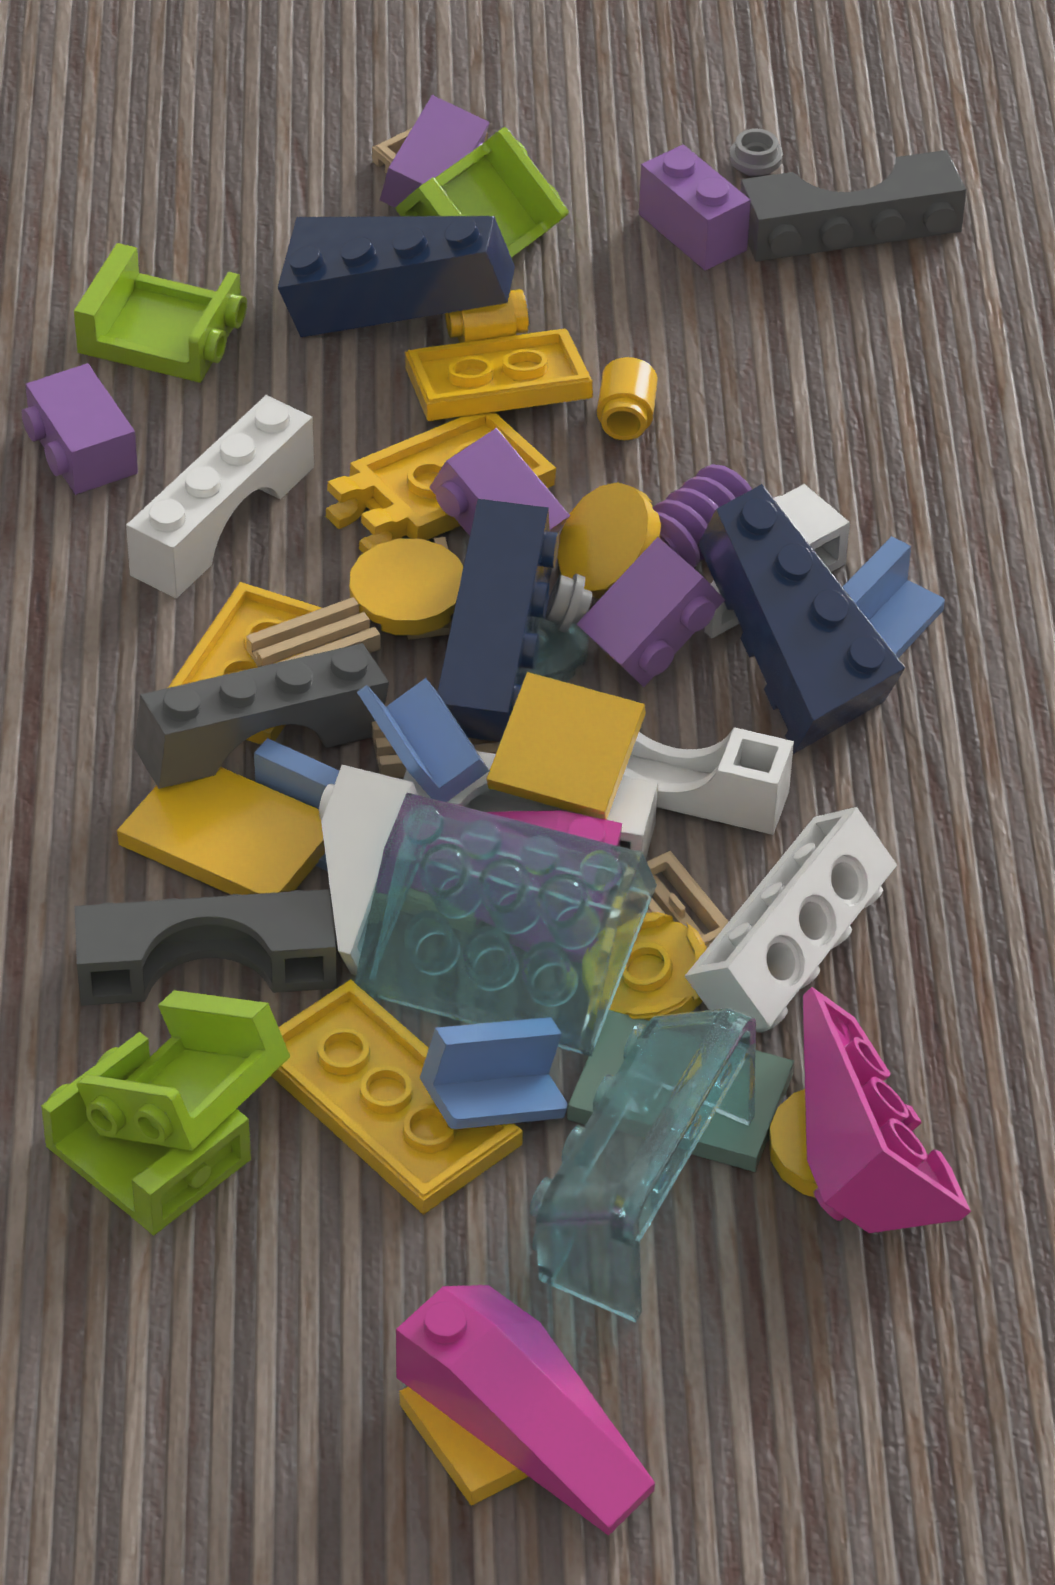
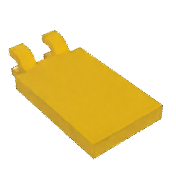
[325,412,556,553]

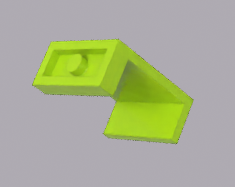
[41,1032,251,1236]

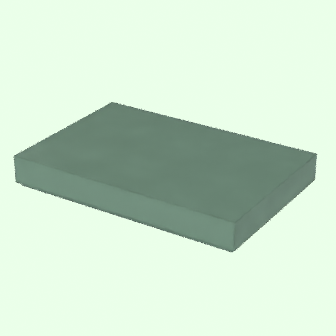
[567,1010,794,1172]

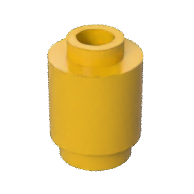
[445,289,529,343]
[597,357,658,440]

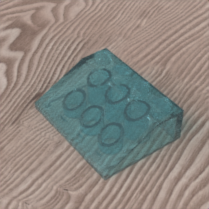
[355,792,657,1056]

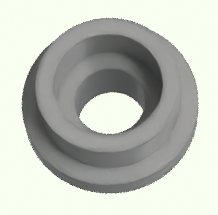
[730,129,783,177]
[545,574,592,633]

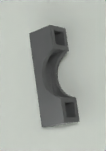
[740,150,966,262]
[134,643,389,789]
[75,889,337,1006]

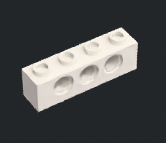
[685,807,897,1035]

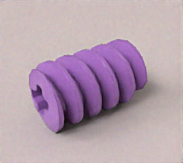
[652,464,752,569]

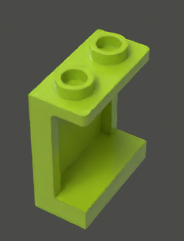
[395,127,569,258]
[74,243,247,383]
[77,990,290,1151]

